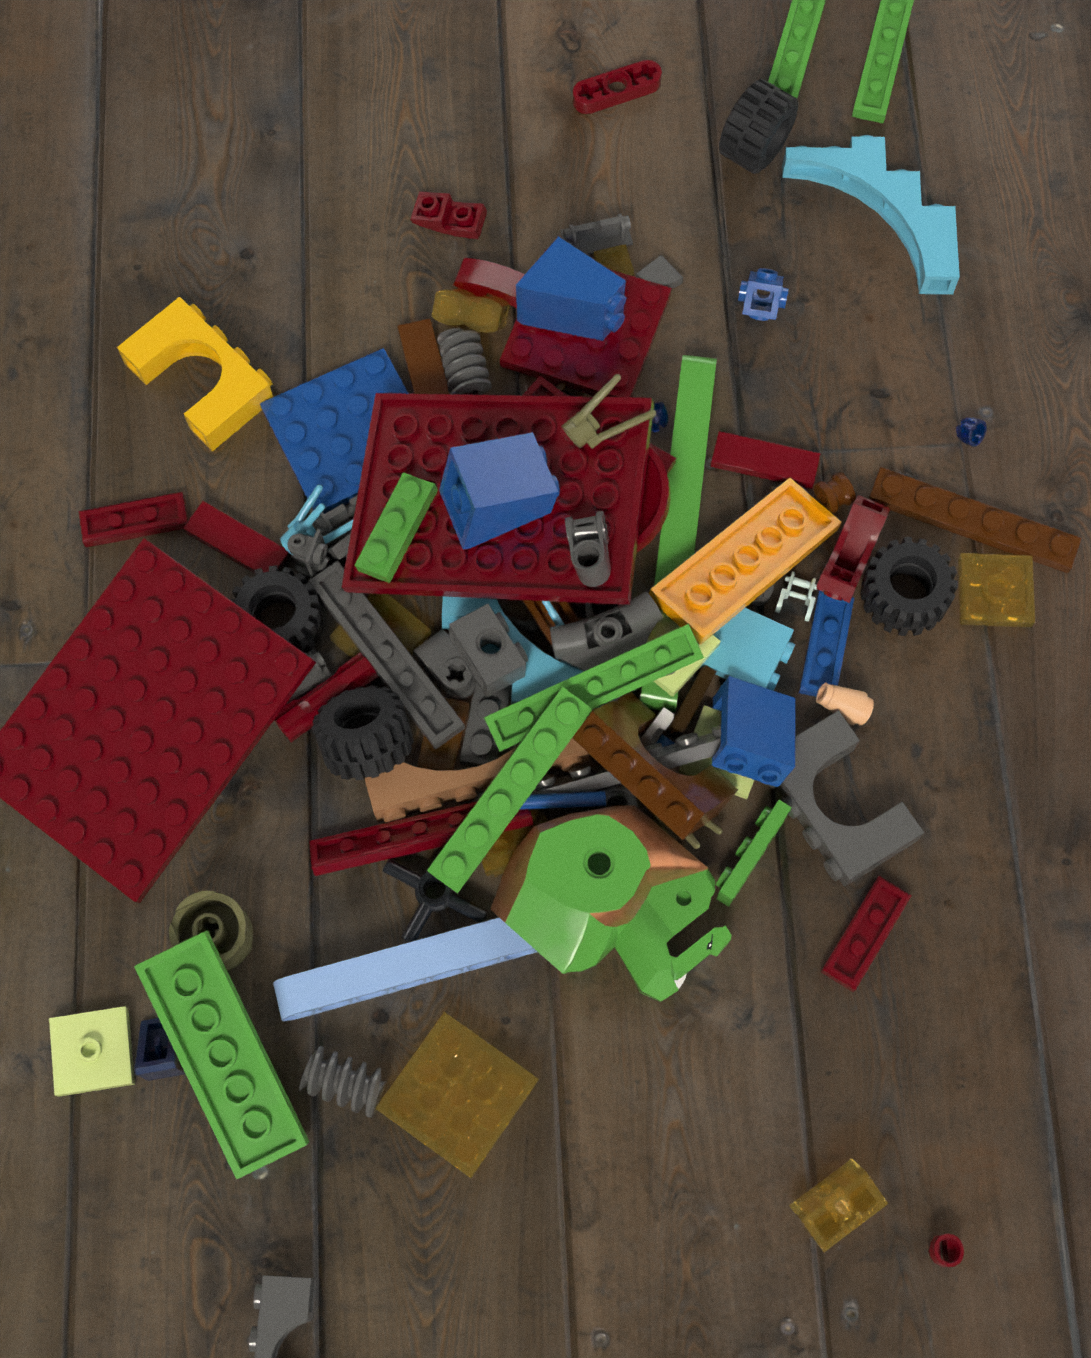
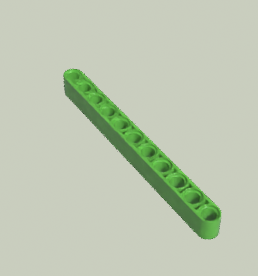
[640,355,717,712]

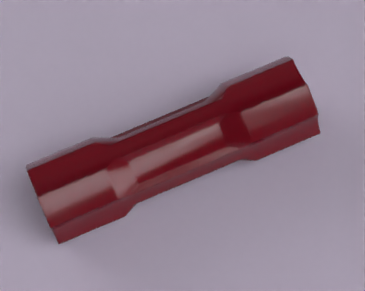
[274,653,379,743]

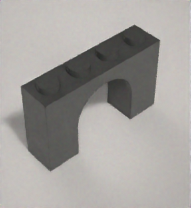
[769,710,924,887]

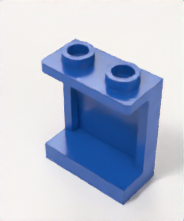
[712,676,795,787]

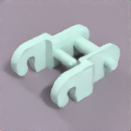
[775,571,817,622]

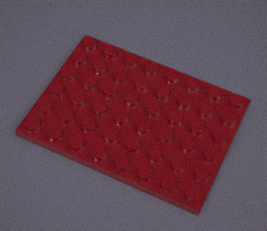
[341,393,654,605]
[0,538,317,903]

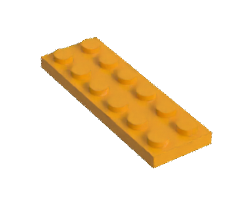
[649,478,842,645]

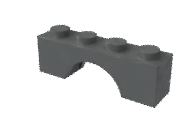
[249,1275,316,1358]

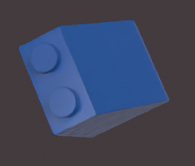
[516,236,626,341]
[439,432,560,550]

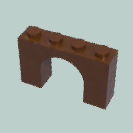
[572,692,738,840]

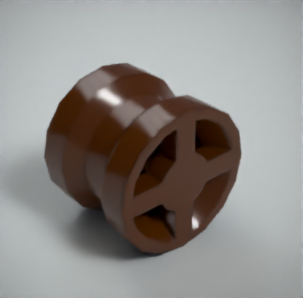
[813,472,856,514]

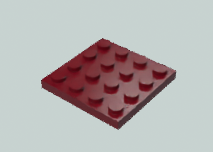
[500,249,672,397]

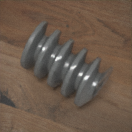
[437,328,492,395]
[299,1046,387,1119]

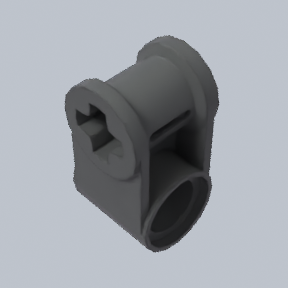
[565,511,611,587]
[413,629,476,700]

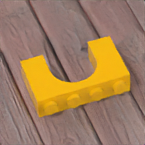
[117,297,273,452]

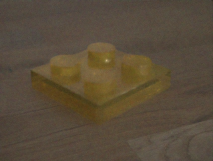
[958,553,1035,627]

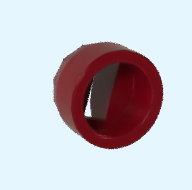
[928,1234,964,1267]

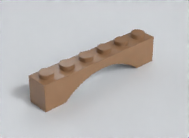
[365,726,589,823]

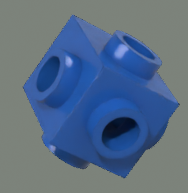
[738,268,789,321]

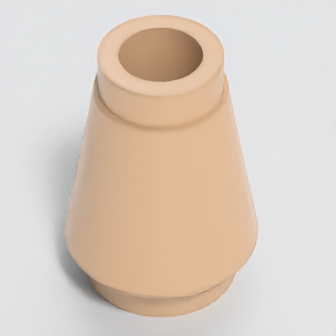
[816,683,874,725]

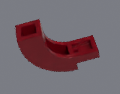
[816,495,891,603]

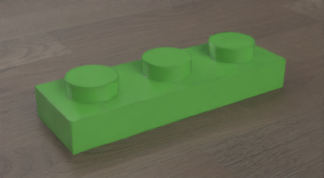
[354,473,438,583]
[716,800,792,907]

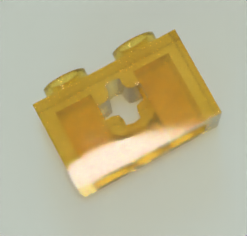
[789,1159,888,1252]

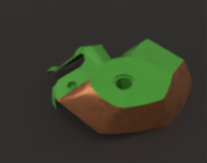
[491,805,731,1002]

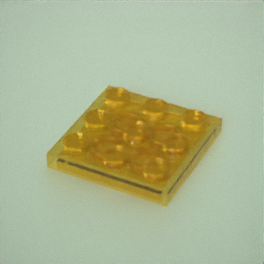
[375,1012,539,1179]

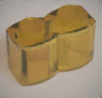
[432,288,509,333]

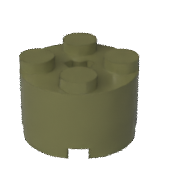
[169,891,253,972]

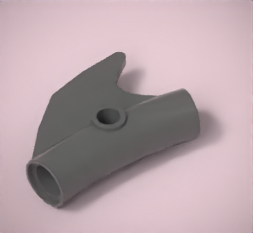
[550,591,675,676]

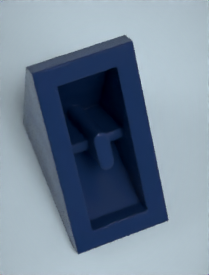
[134,1018,185,1081]

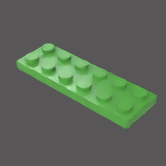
[134,930,310,1180]

